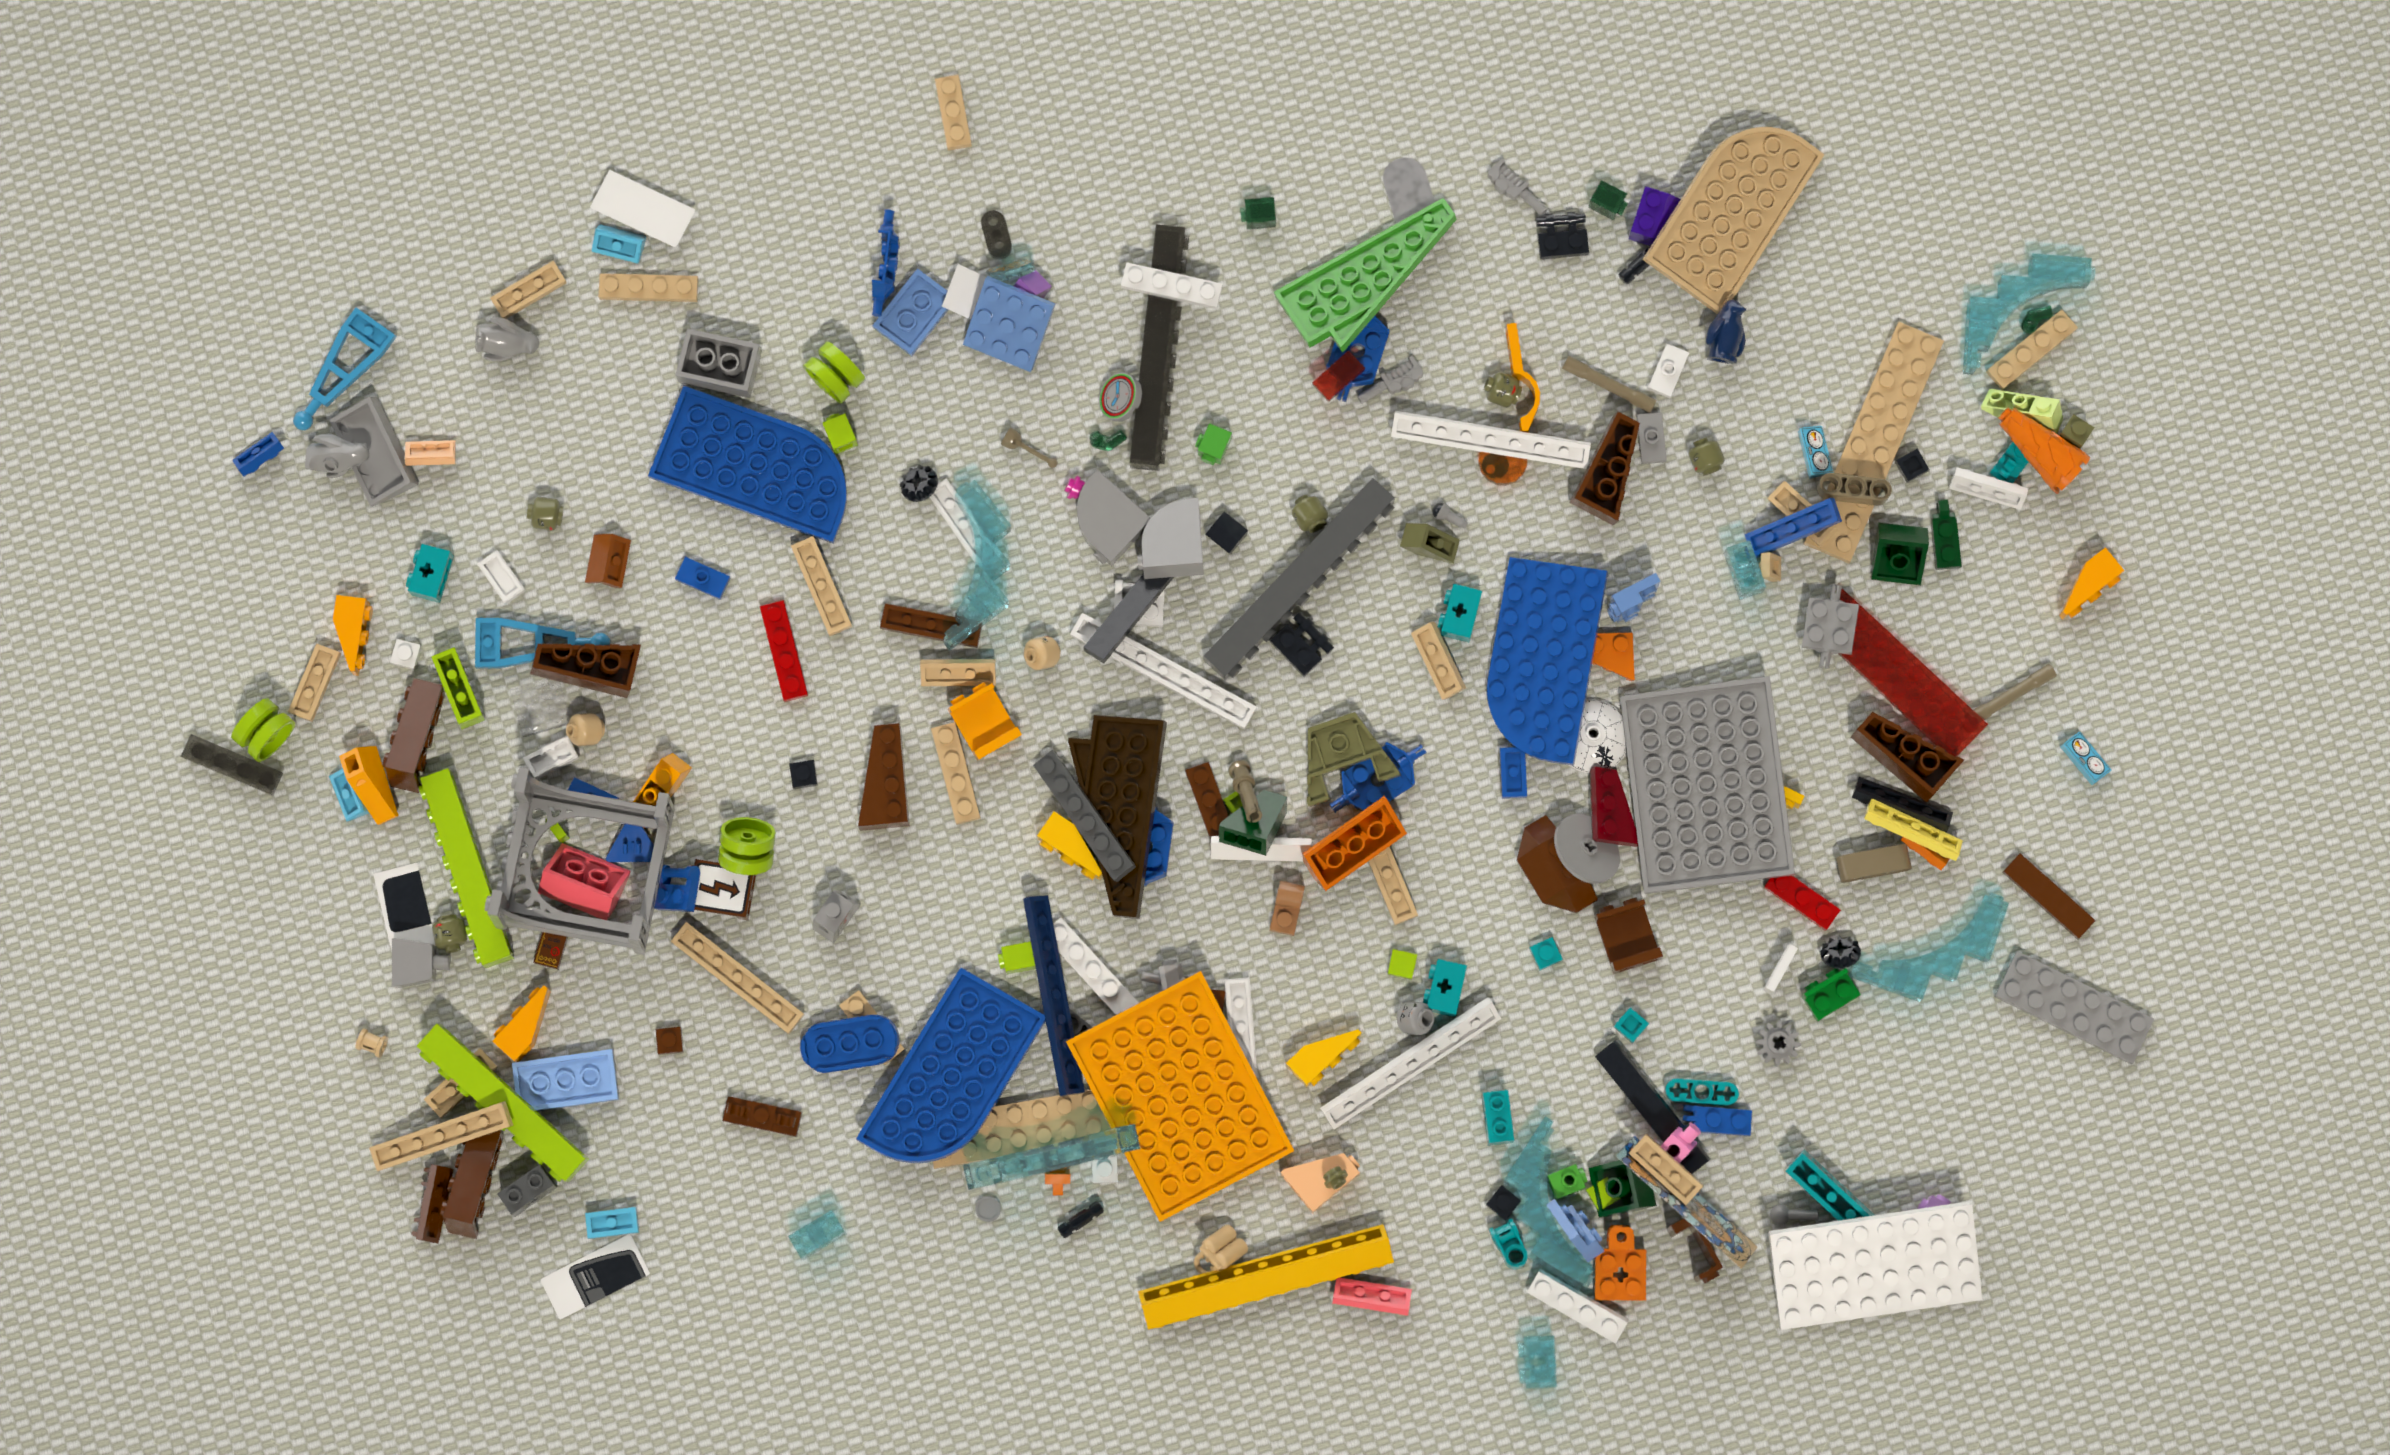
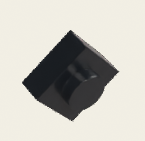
[1895,449,1930,483]
[789,760,818,789]
[1486,1185,1521,1221]

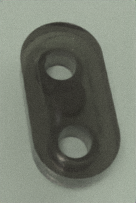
[981,210,1012,260]

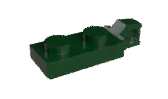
[1931,500,1962,570]

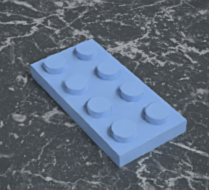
[512,1049,619,1111]

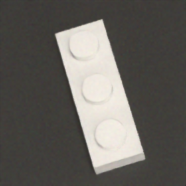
[1949,467,2029,510]

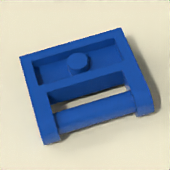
[654,865,701,912]

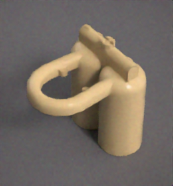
[1194,1225,1248,1274]

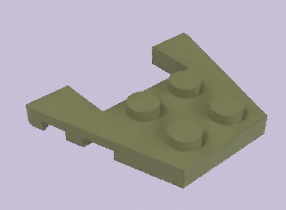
[1307,712,1401,807]

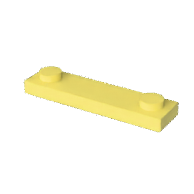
[1864,799,1963,861]

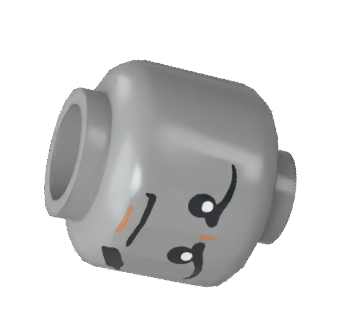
[1397,1002,1434,1035]

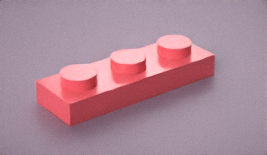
[1332,1278,1412,1316]

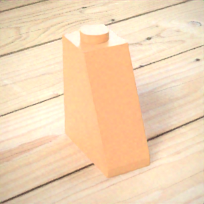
[1280,1153,1360,1213]

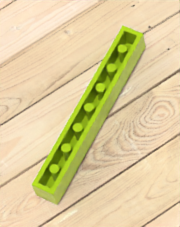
[418,768,514,968]
[417,1023,589,1182]

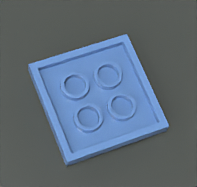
[963,276,1056,372]

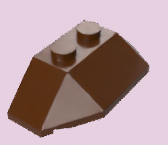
[1516,815,1598,913]

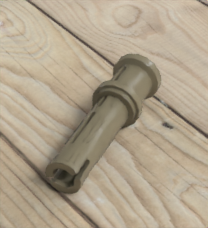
[1228,760,1262,823]

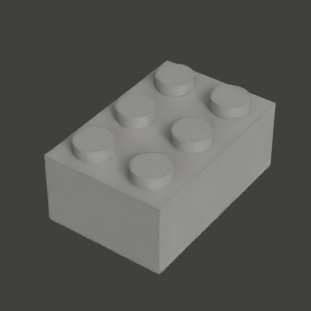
[675,328,762,398]

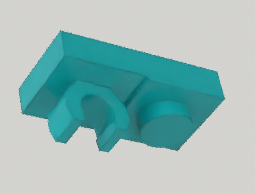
[1988,442,2028,483]

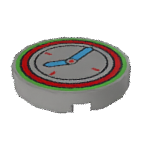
[1099,372,1142,422]

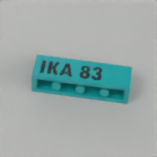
[1785,1149,1875,1221]

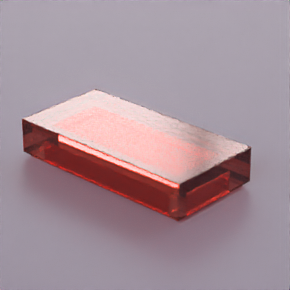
[1312,350,1365,402]

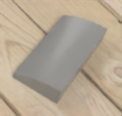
[330,396,419,506]

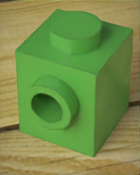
[1195,423,1232,465]
[1546,1164,1588,1201]

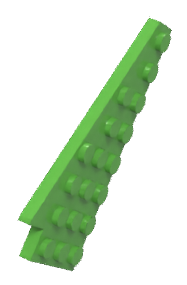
[1274,198,1457,352]

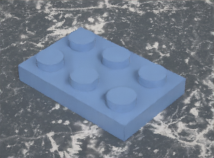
[872,269,948,357]

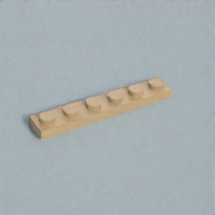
[671,922,804,1034]
[369,1101,513,1171]

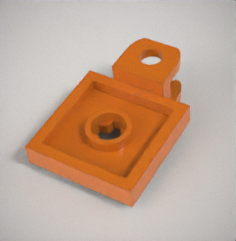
[1594,1225,1646,1301]

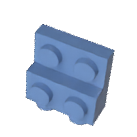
[1607,573,1661,622]
[1547,1199,1604,1262]

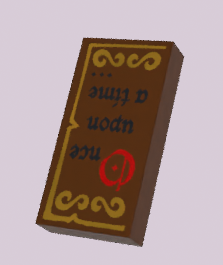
[533,932,568,970]

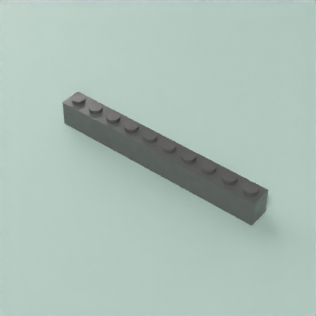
[1203,478,1395,680]

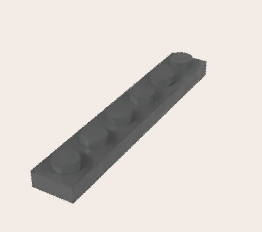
[1033,750,1136,882]

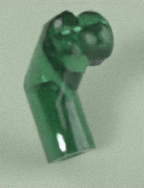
[2021,305,2053,333]

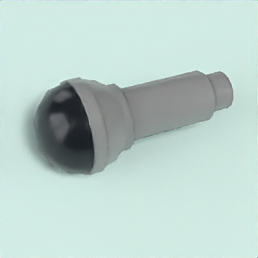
[1432,503,1468,529]

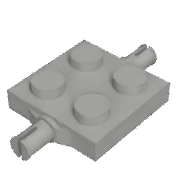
[1802,584,1859,669]

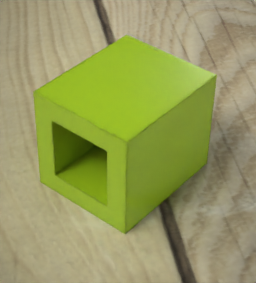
[822,413,858,455]
[998,941,1036,975]

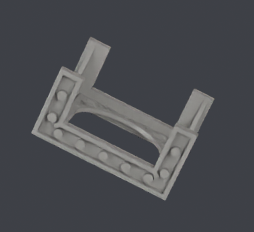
[485,767,675,955]

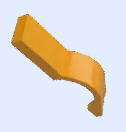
[1505,323,1540,432]

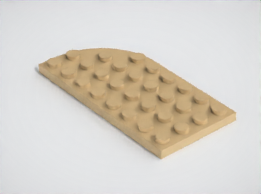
[1642,127,1825,315]

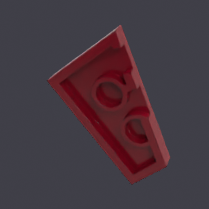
[1590,767,1638,847]

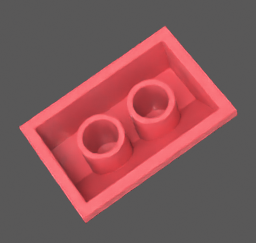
[538,843,631,920]

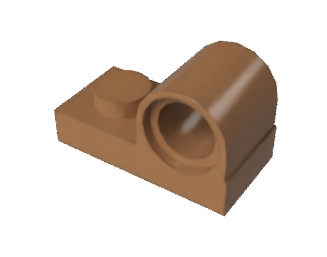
[1269,881,1305,936]

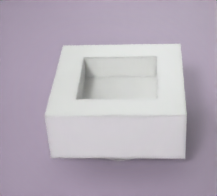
[390,639,422,670]
[1092,1156,1118,1184]

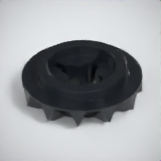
[899,464,938,502]
[1820,935,1861,969]

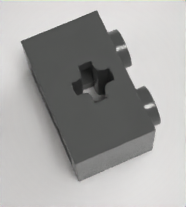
[497,1165,558,1217]

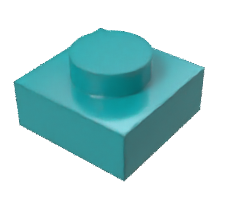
[1529,937,1563,971]
[1613,1007,1649,1043]

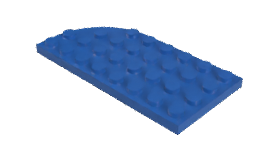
[648,385,847,544]
[1487,557,1608,766]
[856,967,1046,1163]

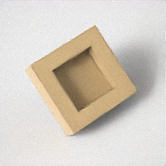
[1759,552,1781,582]

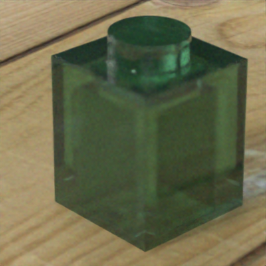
[1588,180,1628,221]
[1240,197,1276,230]

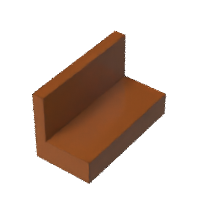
[585,534,631,588]

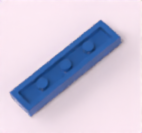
[1744,498,1842,558]

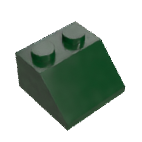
[1871,522,1929,586]
[1588,1160,1657,1218]

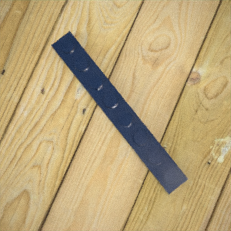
[1023,895,1085,1096]

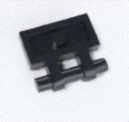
[1536,211,1589,260]
[1270,612,1335,677]

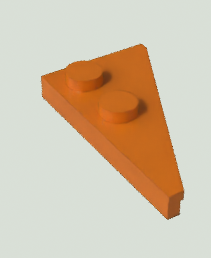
[1592,632,1635,681]

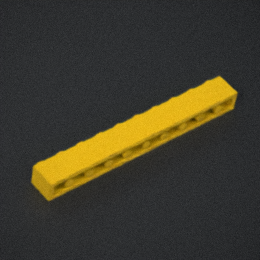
[1138,1224,1394,1330]

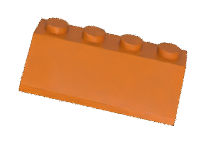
[1302,796,1407,891]

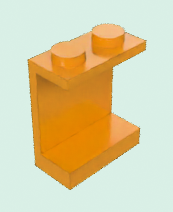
[948,682,1022,760]

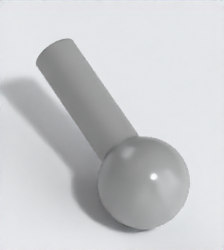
[1770,1204,1819,1225]

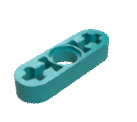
[1665,1079,1739,1106]

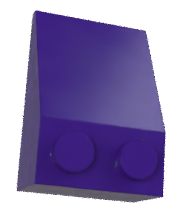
[1629,186,1681,246]

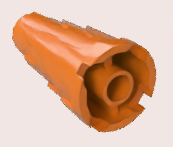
[1998,408,2090,494]

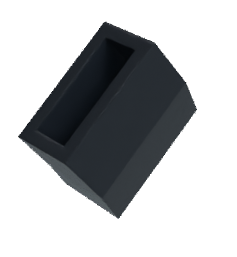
[1205,511,1248,555]

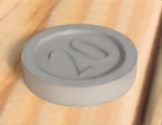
[975,1196,1001,1222]

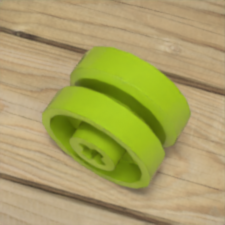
[803,341,865,404]
[231,698,295,762]
[718,817,776,875]

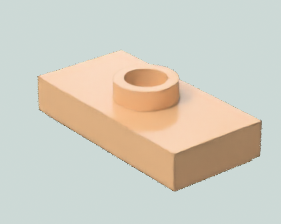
[405,440,456,466]

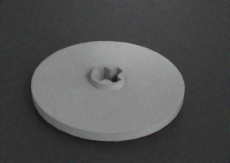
[1554,814,1620,884]

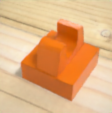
[1045,1169,1071,1196]

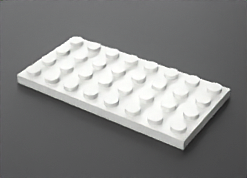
[1768,1201,1982,1330]

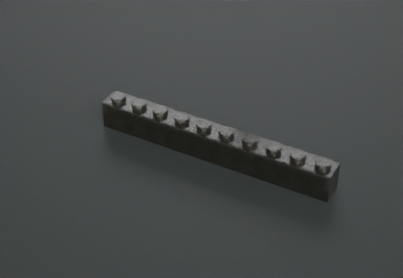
[1130,224,1190,471]

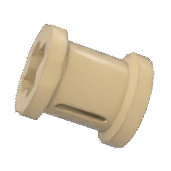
[355,1028,388,1058]

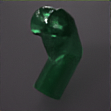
[1089,429,1127,451]

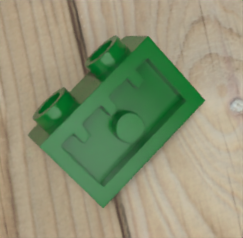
[1801,968,1861,1022]

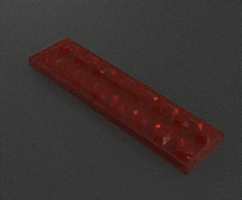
[1838,588,1988,757]

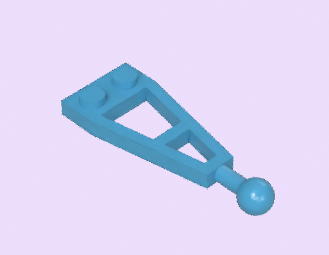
[293,308,397,430]
[475,618,610,669]

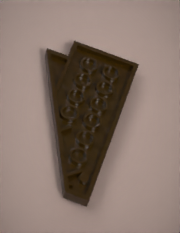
[1068,715,1167,919]

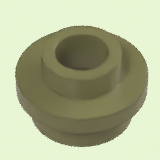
[1323,1166,1348,1189]

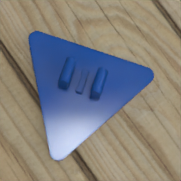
[606,824,654,862]

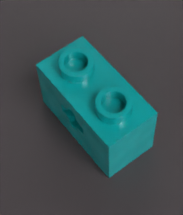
[406,544,454,603]
[1437,583,1482,643]
[1423,959,1467,1017]
[1482,1090,1514,1146]

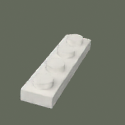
[1121,262,1223,309]
[1527,1269,1629,1344]

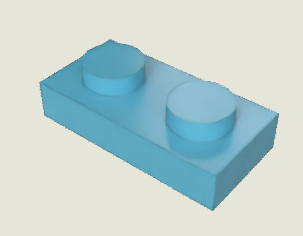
[585,1207,639,1239]

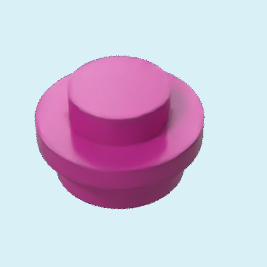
[1064,475,1085,500]

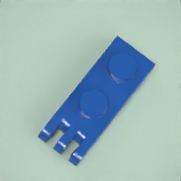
[1683,1105,1752,1137]

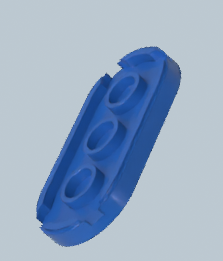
[800,1014,900,1073]

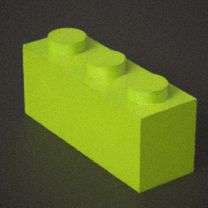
[431,647,485,730]

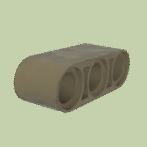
[1817,473,1892,506]
[1836,844,1912,883]

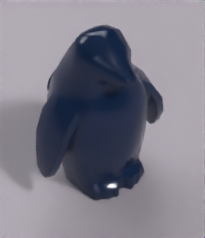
[1706,300,1746,364]

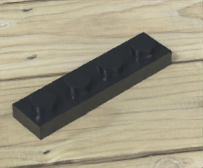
[1852,777,1953,833]

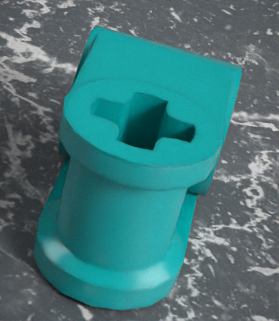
[1489,1218,1528,1270]

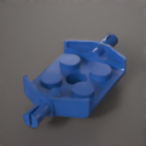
[872,210,900,317]
[1326,315,1390,402]
[1329,742,1427,813]
[1144,792,1174,887]

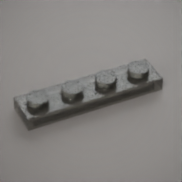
[180,734,283,796]

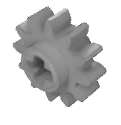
[1755,1021,1801,1067]

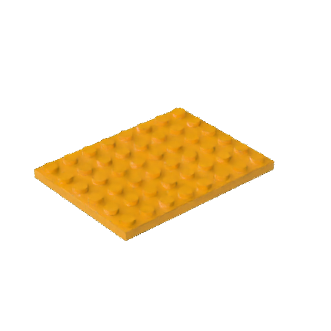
[1066,971,1294,1222]

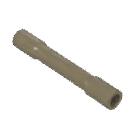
[1562,356,1657,413]
[1964,664,2057,728]

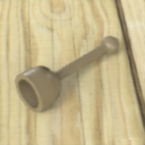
[1001,427,1058,468]

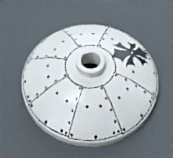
[1568,700,1627,774]

